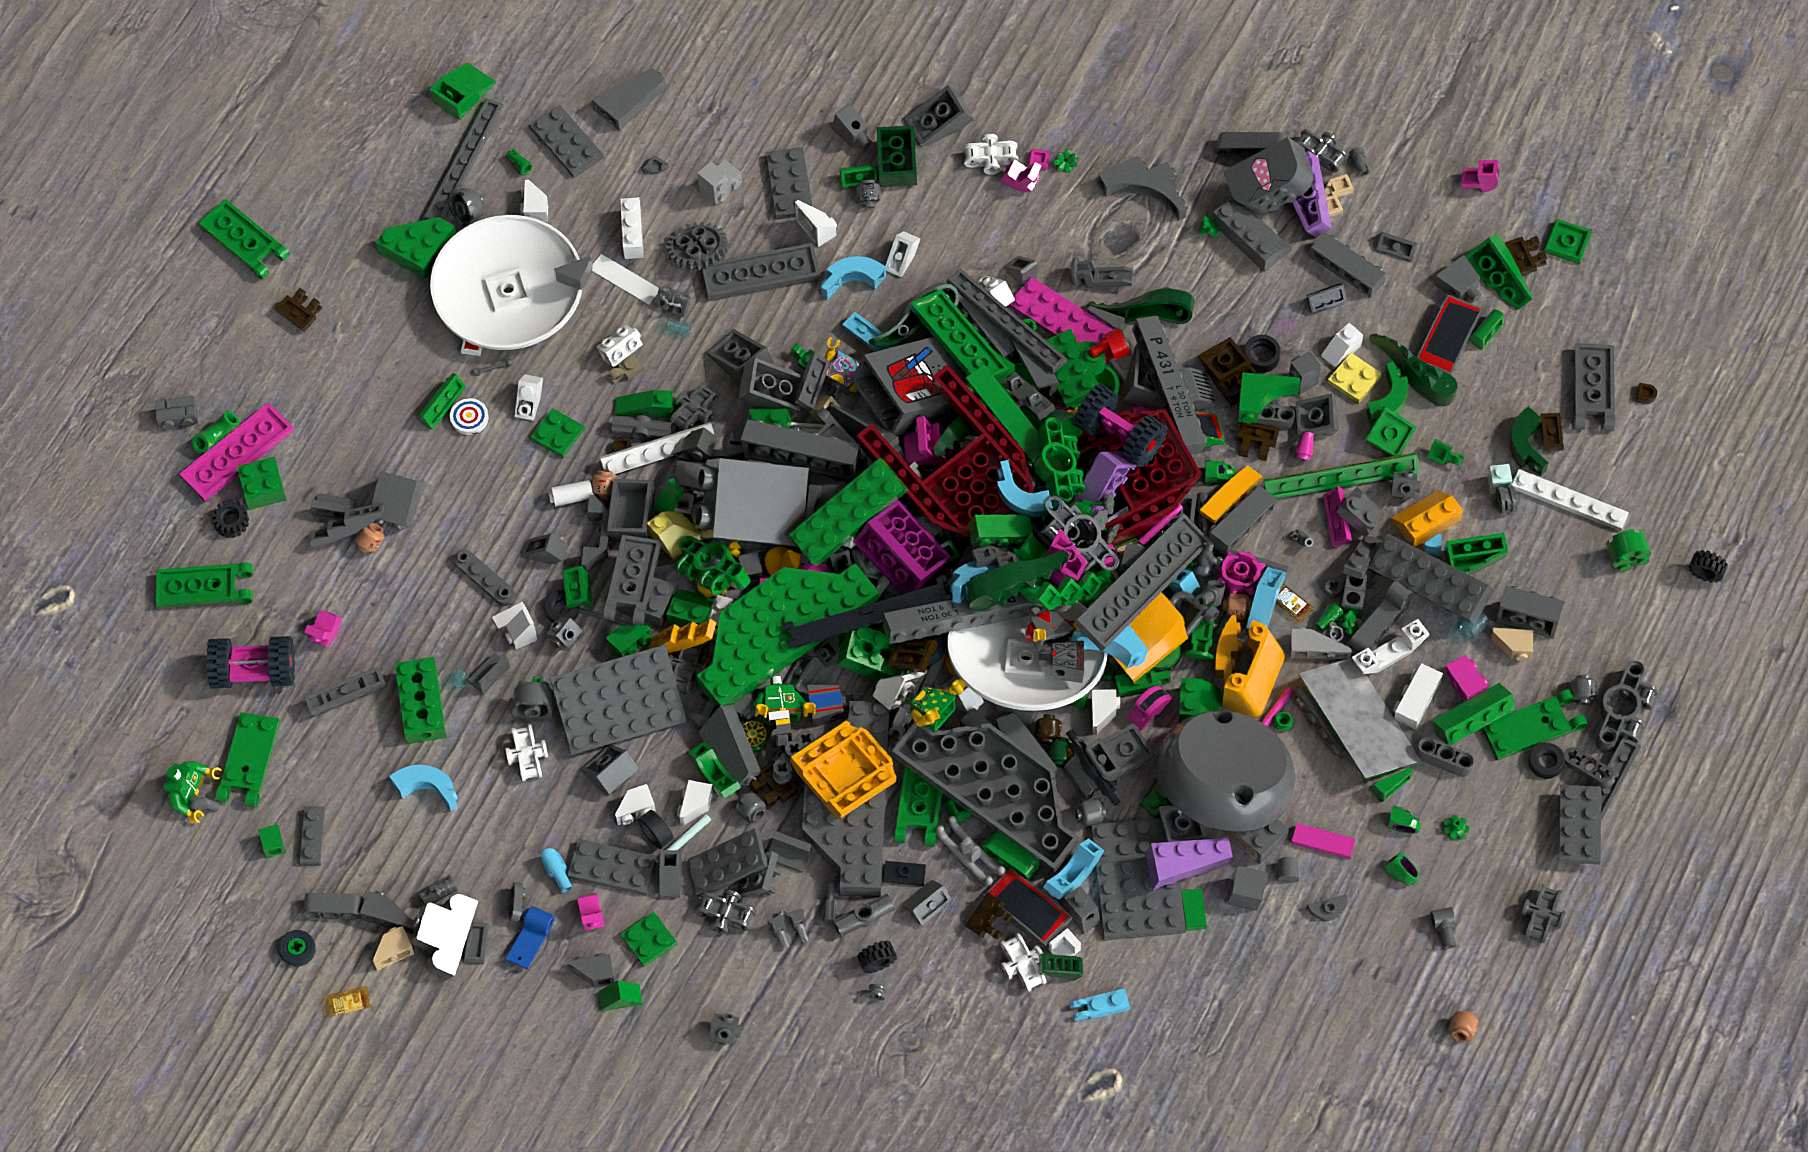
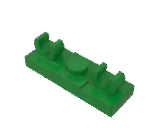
[417,373,466,429]

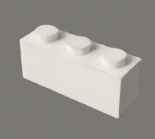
[620,197,644,259]
[1393,663,1443,730]

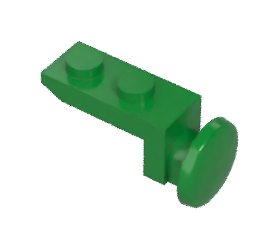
[1185,604,1217,661]

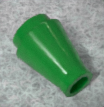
[1315,603,1344,632]

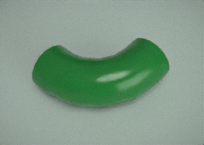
[192,411,240,453]

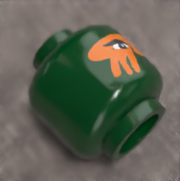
[1048,737,1075,768]

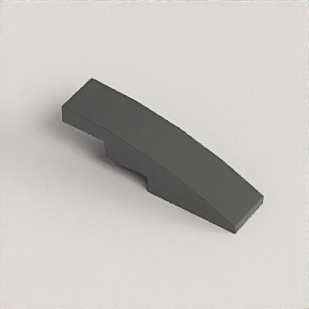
[310,503,384,547]

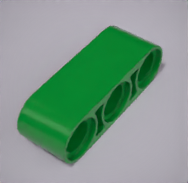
[981,831,1040,880]

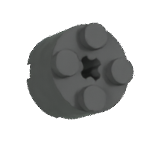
[512,681,554,723]

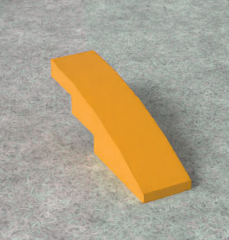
[1200,465,1263,524]
[649,619,716,653]

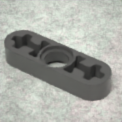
[1564,747,1615,787]

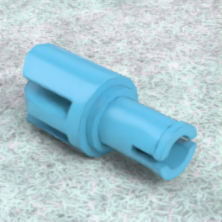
[541,848,573,893]

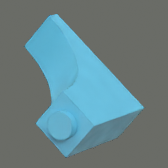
[1246,567,1286,628]
[1070,625,1148,668]

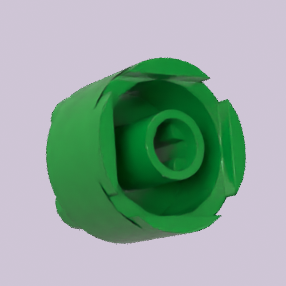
[1606,529,1651,572]

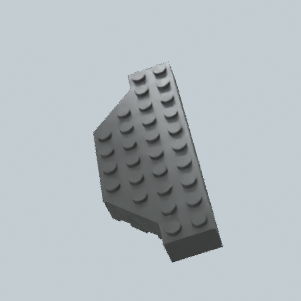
[802,701,890,897]
[892,722,1079,874]

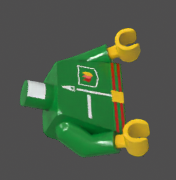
[753,676,816,723]
[164,761,222,824]

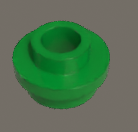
[1273,712,1294,731]

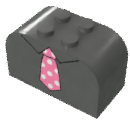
[1223,137,1313,214]

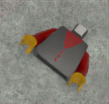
[1025,607,1080,653]

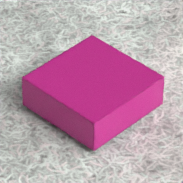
[1028,149,1050,170]

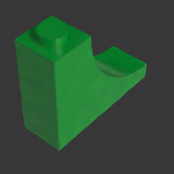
[1238,372,1300,423]

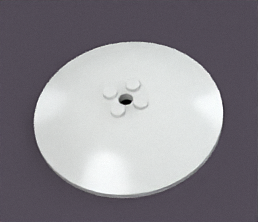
[430,215,583,350]
[947,601,1108,711]

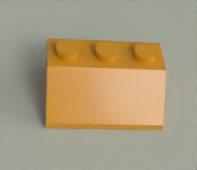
[1390,490,1463,547]

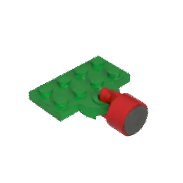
[1046,328,1131,408]

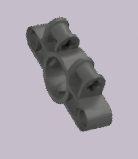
[1040,495,1119,574]
[1597,661,1658,752]

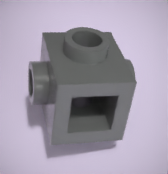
[1391,470,1421,500]
[546,617,583,649]
[709,1013,742,1045]

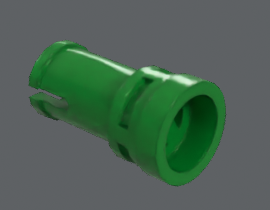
[506,148,533,175]

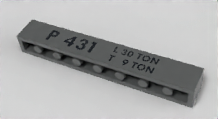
[1132,316,1207,455]
[883,592,1042,644]

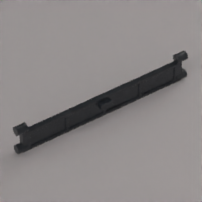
[783,575,953,649]

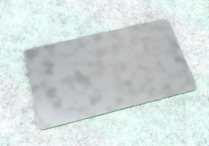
[1299,658,1421,779]

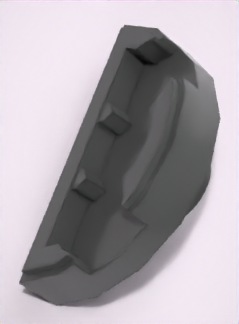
[1307,894,1347,921]

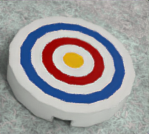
[450,398,489,435]

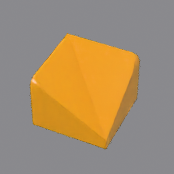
[778,550,801,571]

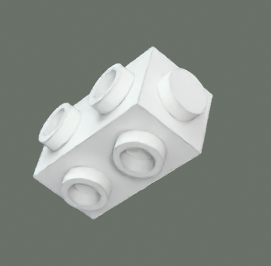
[597,325,643,367]

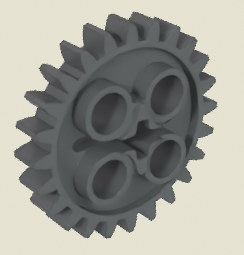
[666,222,728,271]

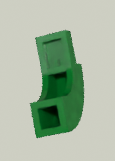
[688,742,741,798]

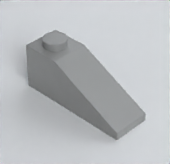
[1290,627,1351,660]

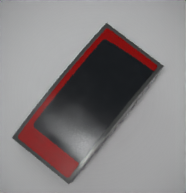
[1417,294,1483,375]
[983,868,1073,947]

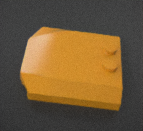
[1111,592,1188,683]
[790,721,896,819]

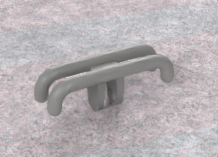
[936,816,1005,886]

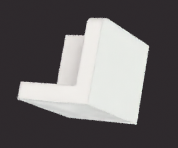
[1049,928,1081,956]

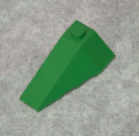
[1465,235,1534,310]

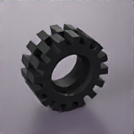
[212,500,249,538]
[1689,550,1728,583]
[857,940,897,973]

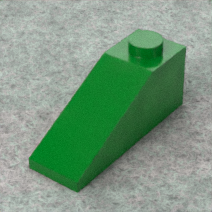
[615,390,674,419]

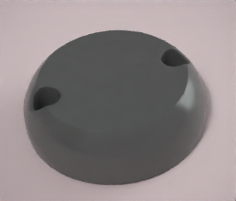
[1156,711,1295,832]

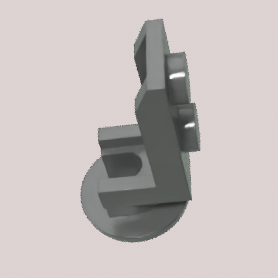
[1071,257,1134,288]

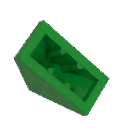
[599,980,643,1011]

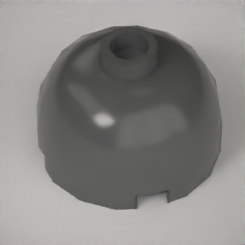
[449,188,484,227]

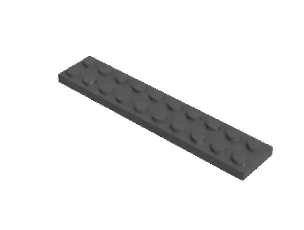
[1074,514,1211,652]

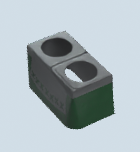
[1340,574,1367,619]

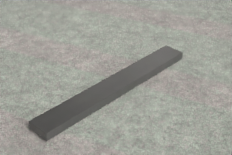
[423,98,504,220]
[947,268,1067,373]

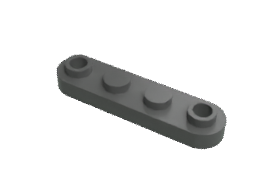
[454,549,515,606]

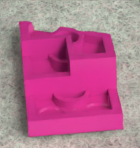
[1046,529,1087,585]

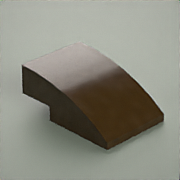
[1198,337,1258,406]

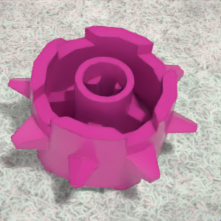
[1214,551,1266,597]

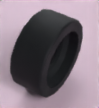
[1244,335,1280,373]
[638,810,674,849]

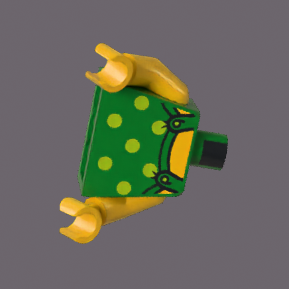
[905,679,966,732]

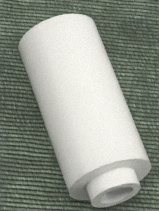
[549,480,593,507]

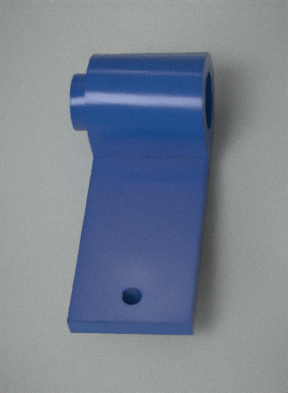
[506,906,555,970]

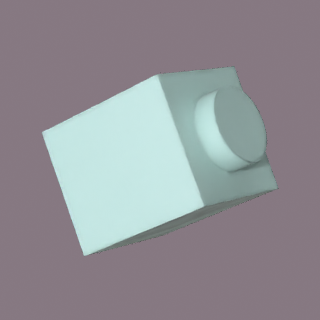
[1487,464,1512,494]

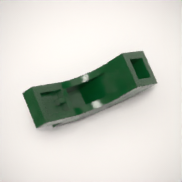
[1510,406,1549,476]

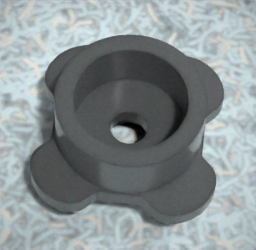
[1322,622,1344,642]

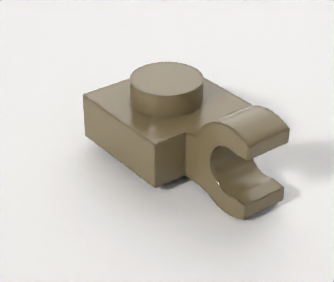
[609,354,644,384]

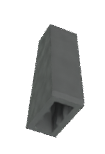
[592,68,666,131]
[698,705,761,786]
[996,713,1057,778]

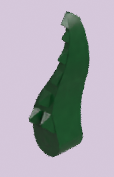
[868,283,959,347]
[1087,287,1195,324]
[1369,333,1458,406]
[934,384,1014,456]
[963,550,1070,611]

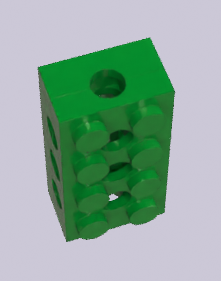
[837,627,912,681]
[395,657,447,744]

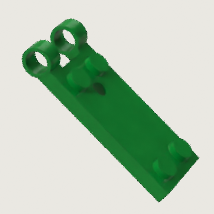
[198,199,290,280]
[156,562,253,608]
[1482,689,1588,761]
[216,712,280,807]
[894,766,942,847]

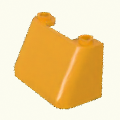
[1222,620,1285,718]

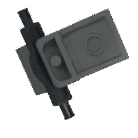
[1064,723,1155,806]

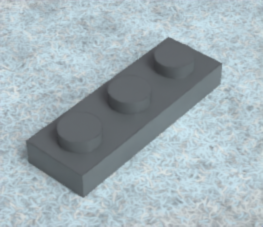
[795,353,830,412]
[1343,535,1382,579]
[300,806,326,866]

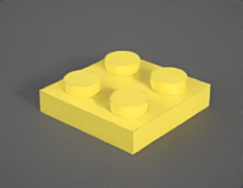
[1328,353,1382,404]

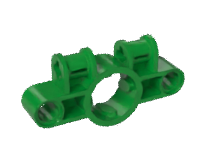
[1034,417,1086,509]
[676,536,750,595]

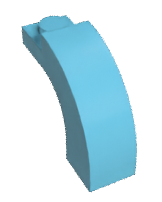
[821,256,886,300]
[997,460,1053,517]
[951,561,998,603]
[389,765,458,811]
[1043,839,1104,899]

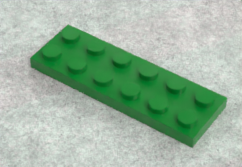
[910,289,1009,379]

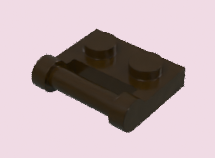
[888,639,937,673]

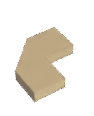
[1325,174,1354,217]

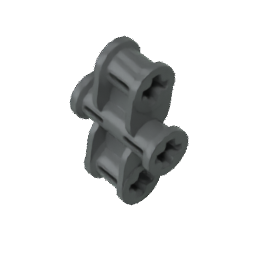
[1295,129,1348,173]
[670,383,720,431]
[669,643,709,695]
[773,730,815,784]
[1521,884,1566,944]
[694,889,757,934]

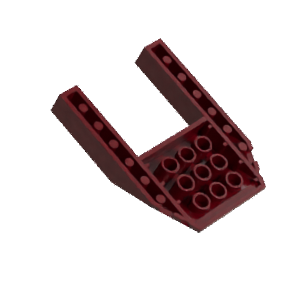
[857,365,1034,539]
[1027,409,1202,547]

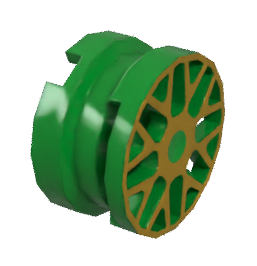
[742,721,767,753]

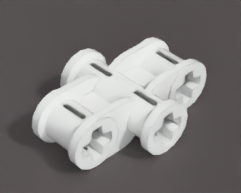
[963,134,1019,175]
[505,724,548,781]
[1000,933,1047,992]

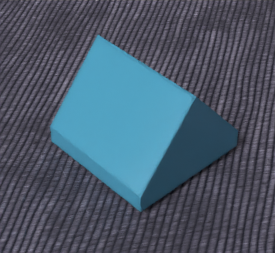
[1423,533,1442,558]

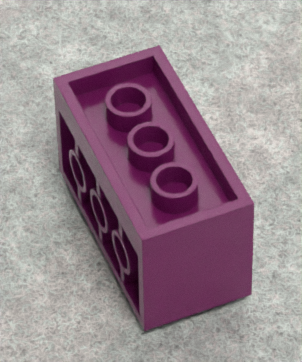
[854,500,951,595]

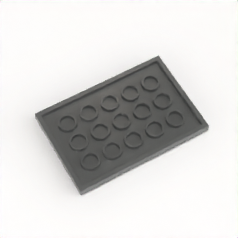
[550,645,687,755]
[1091,818,1186,940]

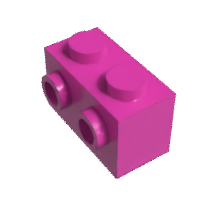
[1444,655,1488,702]

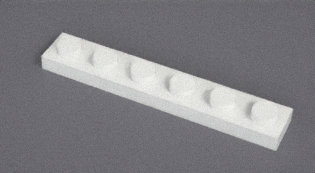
[600,423,714,474]
[1512,469,1629,532]

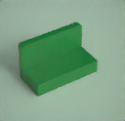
[563,566,594,610]

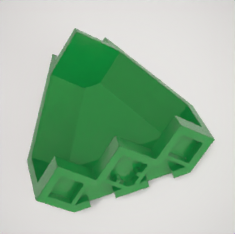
[1014,534,1102,610]

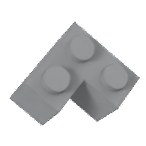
[697,159,742,206]

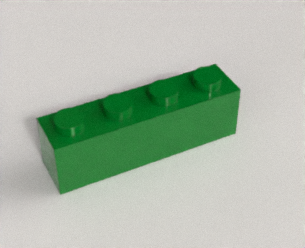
[1432,683,1516,746]

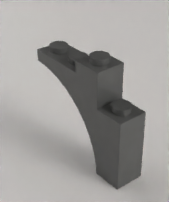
[1098,156,1188,220]

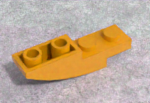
[1215,615,1242,687]

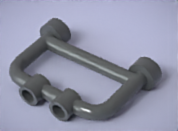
[1166,591,1219,669]

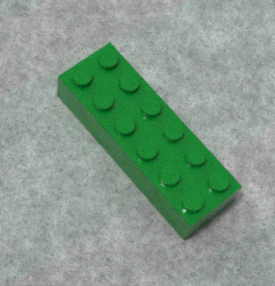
[789,458,908,566]

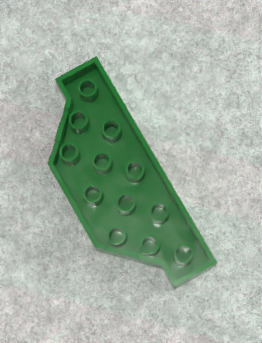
[697,563,880,709]

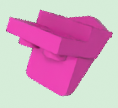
[904,416,956,465]

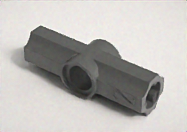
[611,415,672,441]
[833,893,895,937]

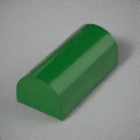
[839,164,879,188]
[1470,309,1504,350]

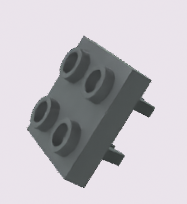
[739,851,781,898]

